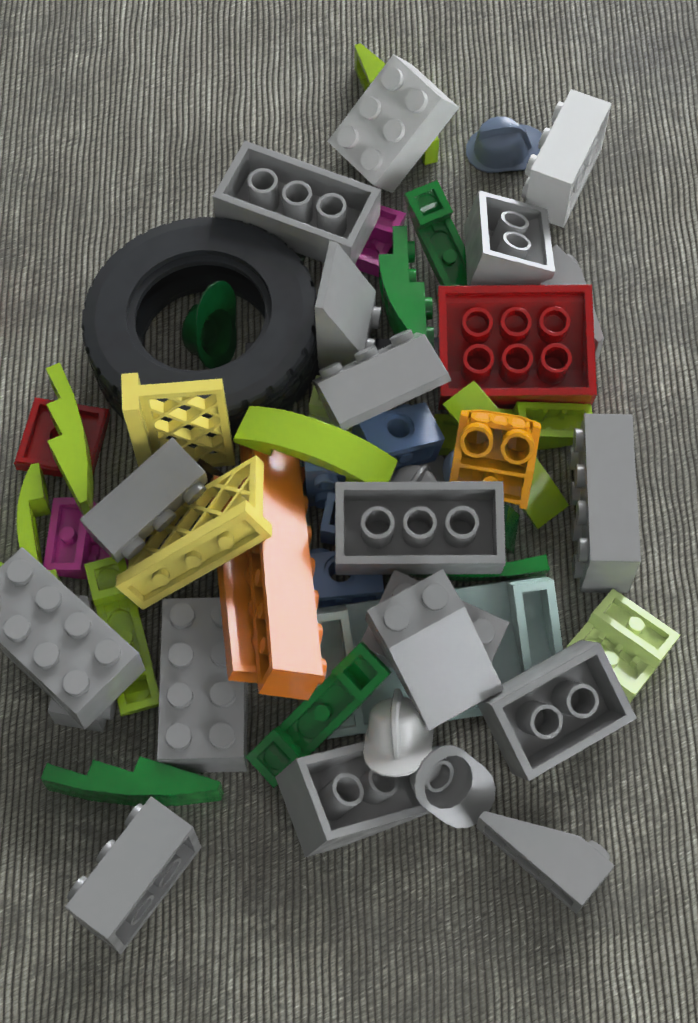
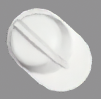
[363,688,434,777]

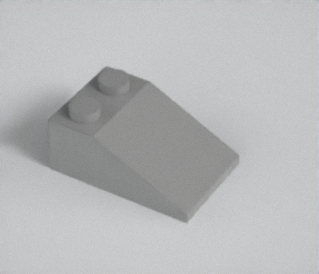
[315,241,382,369]
[365,569,504,732]
[276,741,431,858]

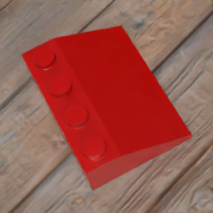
[438,284,597,410]

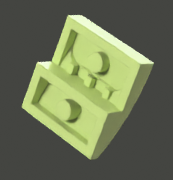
[566,589,680,703]

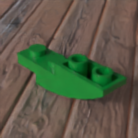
[379,226,434,348]

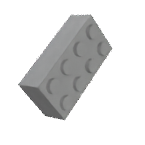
[213,141,381,264]
[568,413,641,593]
[335,481,506,575]
[0,547,146,730]
[157,597,248,773]

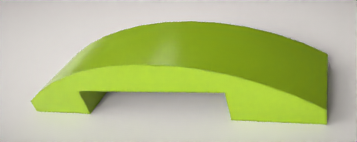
[442,381,569,529]
[233,406,398,482]
[17,463,61,581]
[84,557,159,717]

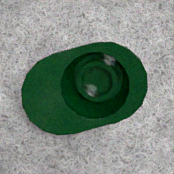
[182,281,237,369]

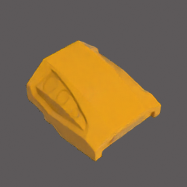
[449,409,541,509]

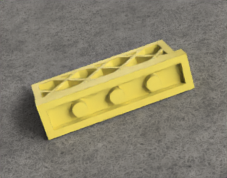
[121,373,235,467]
[115,455,272,610]

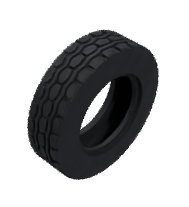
[81,217,318,446]

